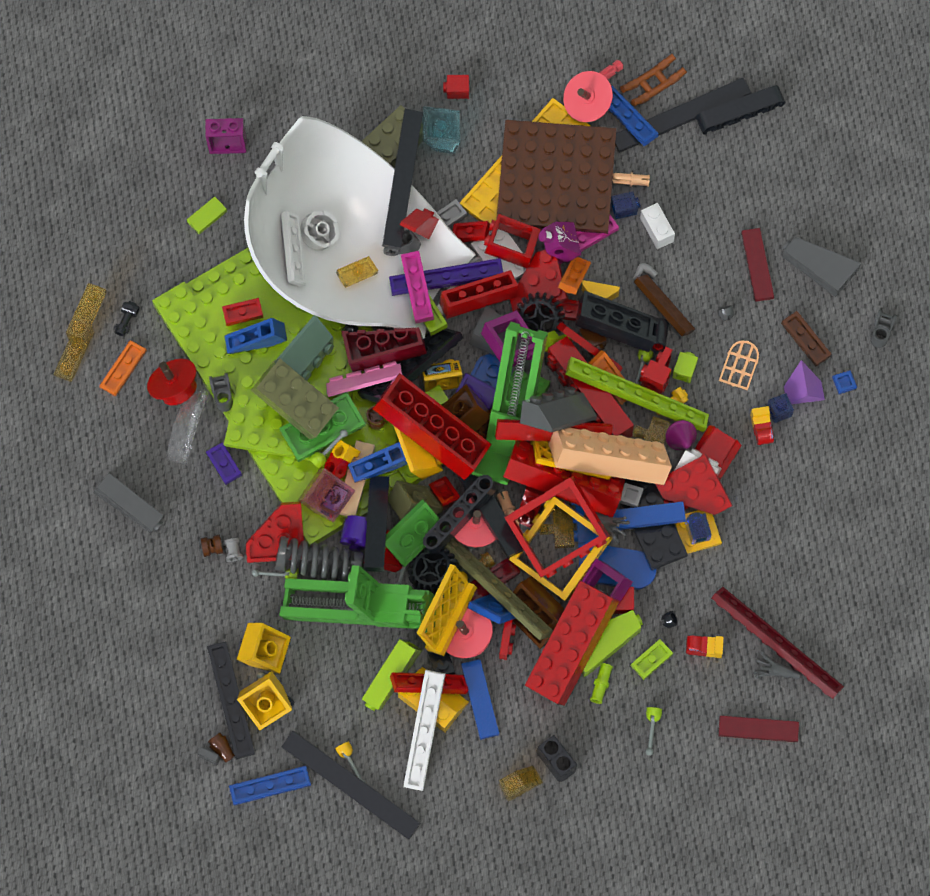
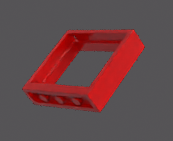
[504,476,610,578]

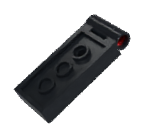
[575,291,669,354]

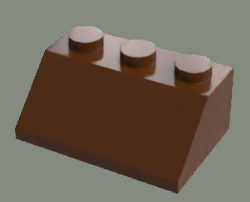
[442,384,490,432]
[513,576,565,649]

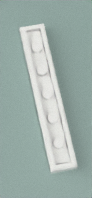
[403,670,446,791]

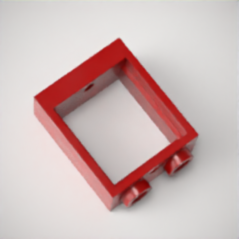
[483,214,541,268]

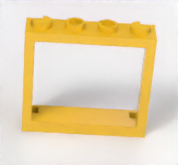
[509,497,613,601]

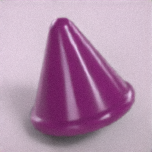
[665,420,697,450]

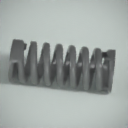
[274,536,363,582]

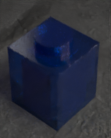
[611,191,640,220]
[767,393,794,423]
[685,512,712,545]

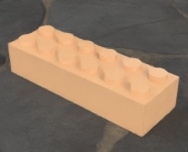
[549,427,672,485]

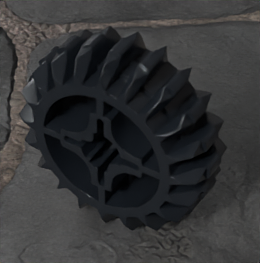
[515,292,565,332]
[408,546,460,595]

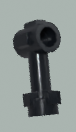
[114,301,140,337]

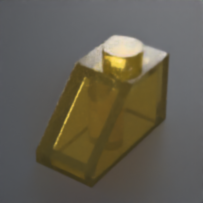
[499,766,543,802]

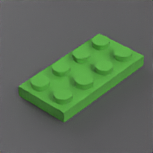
[279,392,366,462]

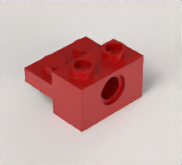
[639,347,673,395]

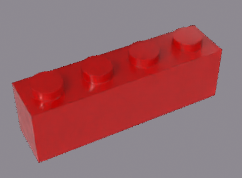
[439,270,518,319]

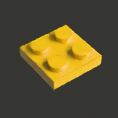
[674,510,722,553]

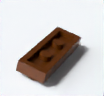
[781,311,832,367]

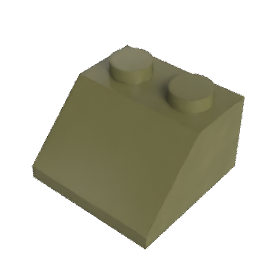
[388,480,443,520]

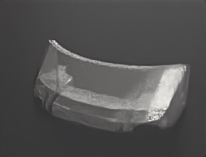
[166,389,210,466]

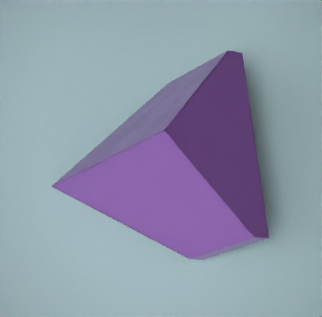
[784,360,825,405]

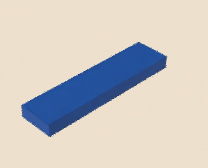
[608,85,658,146]
[608,502,686,530]
[461,659,499,740]
[229,766,311,806]

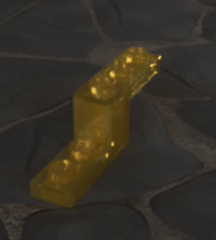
[54,283,107,382]

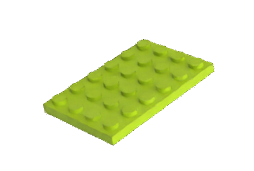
[224,373,353,463]

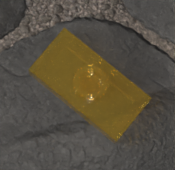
[336,256,378,288]

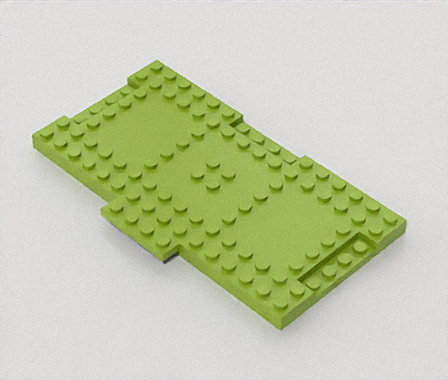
[152,247,426,547]

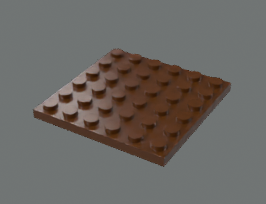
[496,120,616,234]

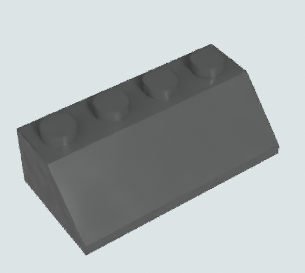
[520,387,597,432]

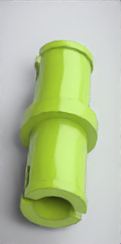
[590,663,613,704]

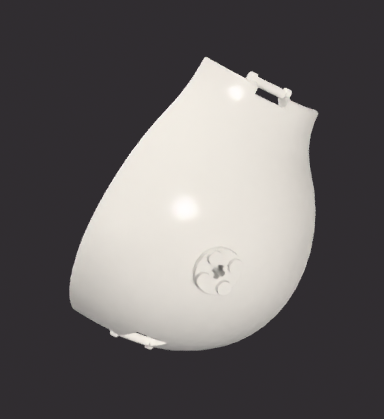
[244,116,476,339]

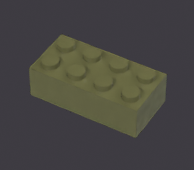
[361,105,428,168]
[251,358,339,439]

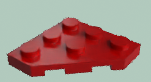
[510,249,569,315]
[656,454,733,515]
[246,501,304,563]

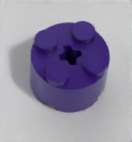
[340,515,367,552]

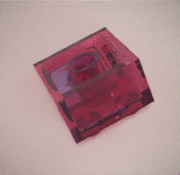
[298,468,355,522]

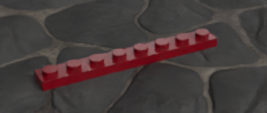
[711,587,844,699]

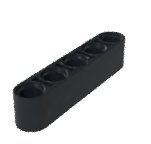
[695,85,786,135]
[423,475,496,554]

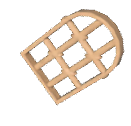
[719,340,759,390]

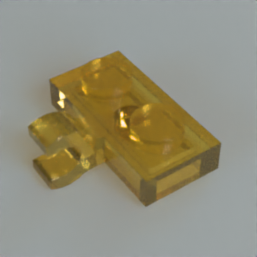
[632,416,671,444]
[539,509,575,548]

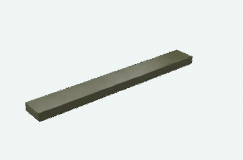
[434,530,553,640]

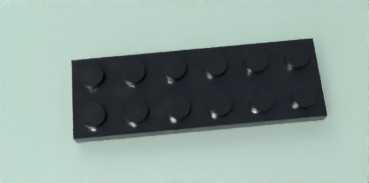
[358,328,463,403]
[621,478,688,570]

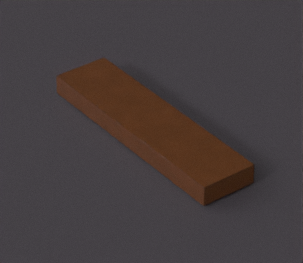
[634,274,695,337]

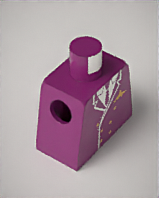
[539,222,581,262]

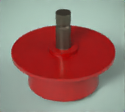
[147,359,197,405]

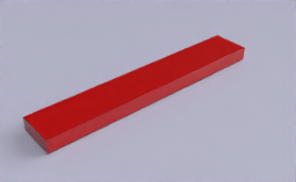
[495,419,613,442]

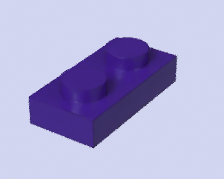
[206,443,242,485]

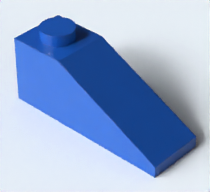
[225,318,287,354]
[348,442,407,483]

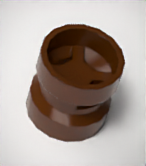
[366,406,386,430]
[200,534,223,557]

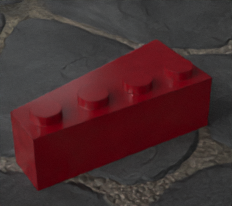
[341,327,427,372]

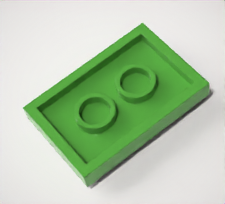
[386,500,446,567]

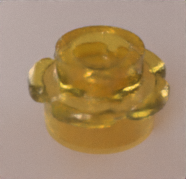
[478,551,496,569]

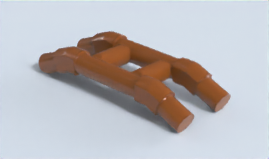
[620,53,687,106]

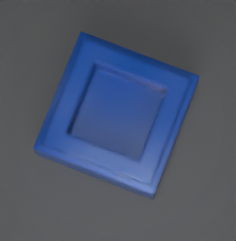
[832,370,857,394]

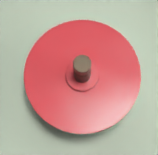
[563,71,613,122]
[449,498,496,548]
[446,607,493,658]

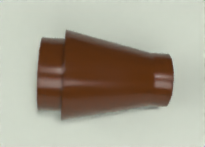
[208,732,235,763]

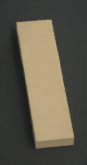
[336,440,375,516]

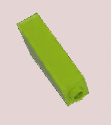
[582,610,643,677]
[362,639,423,711]

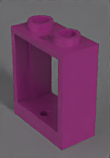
[205,118,246,154]
[481,310,535,367]
[582,558,633,605]

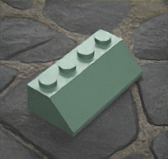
[277,315,334,381]

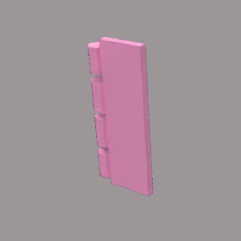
[326,361,402,397]

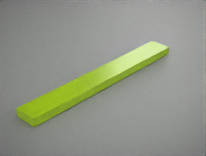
[565,357,709,432]

